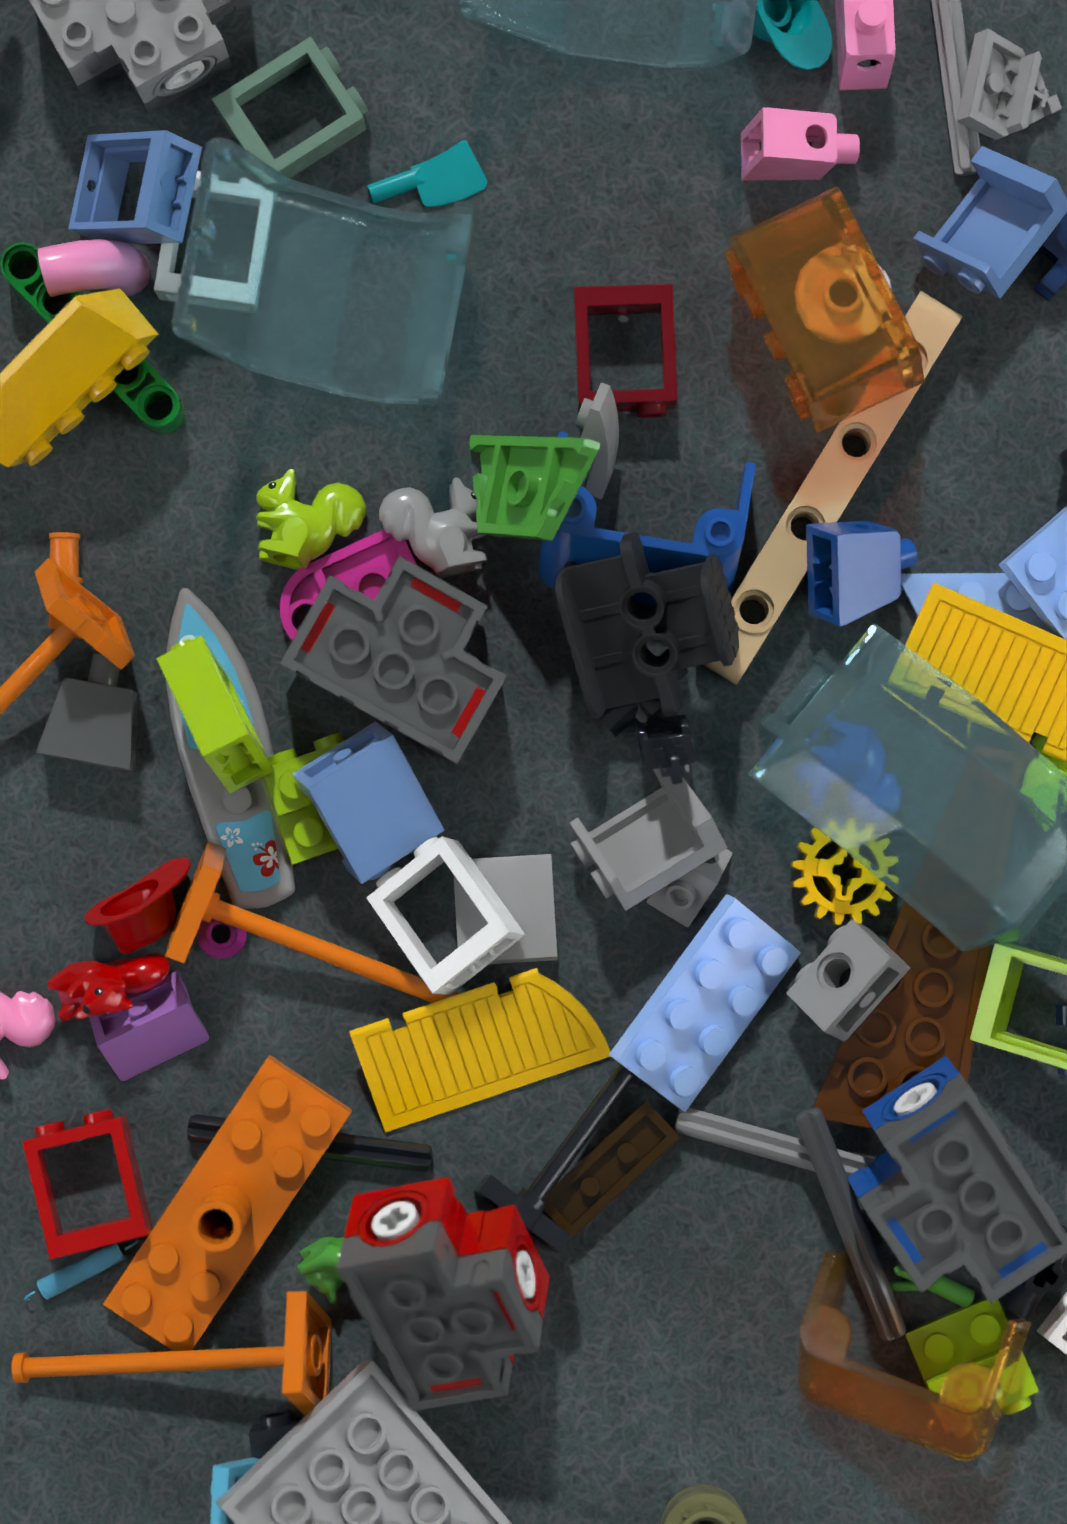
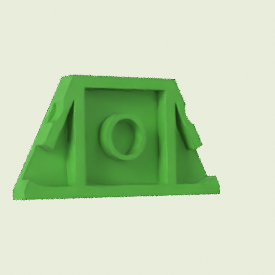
[469,435,600,541]

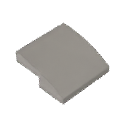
[454,854,558,964]

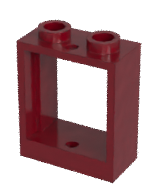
[574,283,677,418]

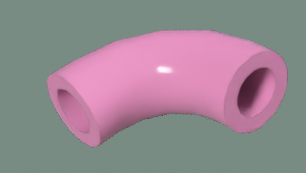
[38,239,151,297]

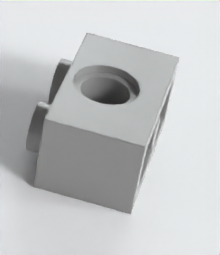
[786,919,910,1042]

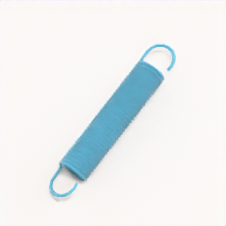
[24,1239,139,1301]

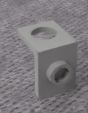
[647,849,733,927]

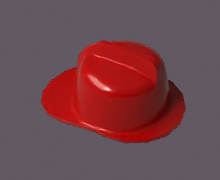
[85,857,191,953]

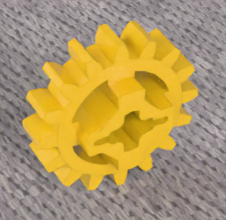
[790,818,899,925]

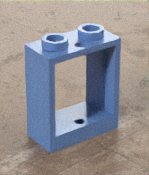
[68,130,202,244]

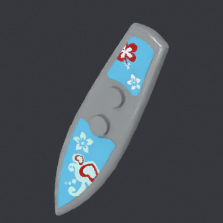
[166,588,295,909]

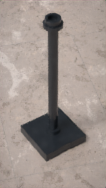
[474,1064,636,1253]

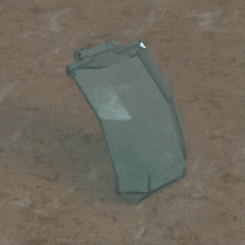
[748,623,1067,951]

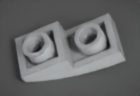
[575,383,619,500]

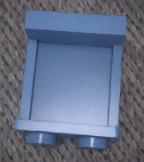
[913,146,1067,299]
[292,721,445,884]

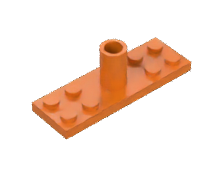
[103,1055,352,1351]

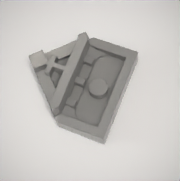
[956,29,1062,140]

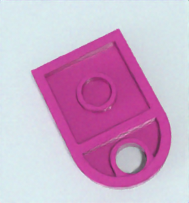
[280,530,417,641]

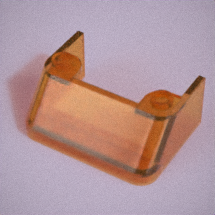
[798,1251,1031,1461]

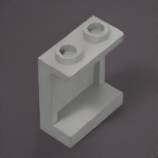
[569,768,727,911]

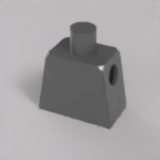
[37,654,138,772]

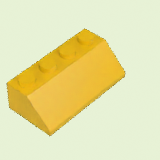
[0,288,158,468]

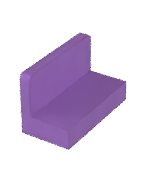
[89,971,209,1081]

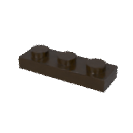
[544,1099,680,1239]

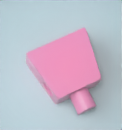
[834,0,896,90]
[741,107,860,180]

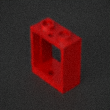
[22,1108,153,1259]

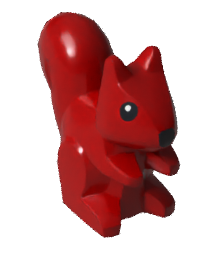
[48,952,170,1021]

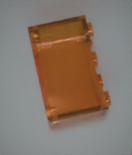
[723,186,925,433]

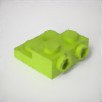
[260,732,344,865]
[904,1297,1039,1434]

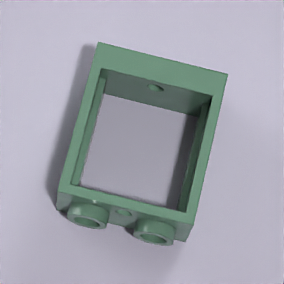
[212,36,368,191]

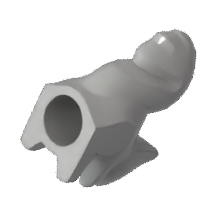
[379,477,487,578]

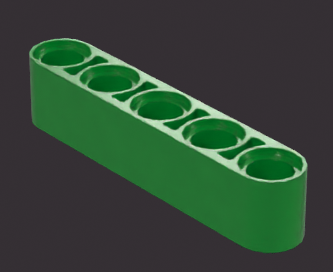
[0,242,185,434]

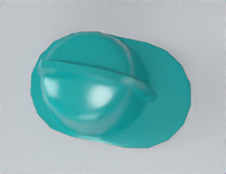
[742,0,832,70]

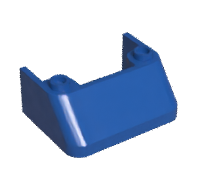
[538,432,756,607]

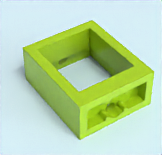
[156,635,275,794]
[970,943,1067,1070]

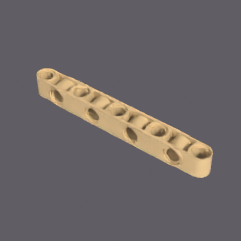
[703,291,963,685]

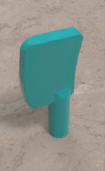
[367,140,487,208]

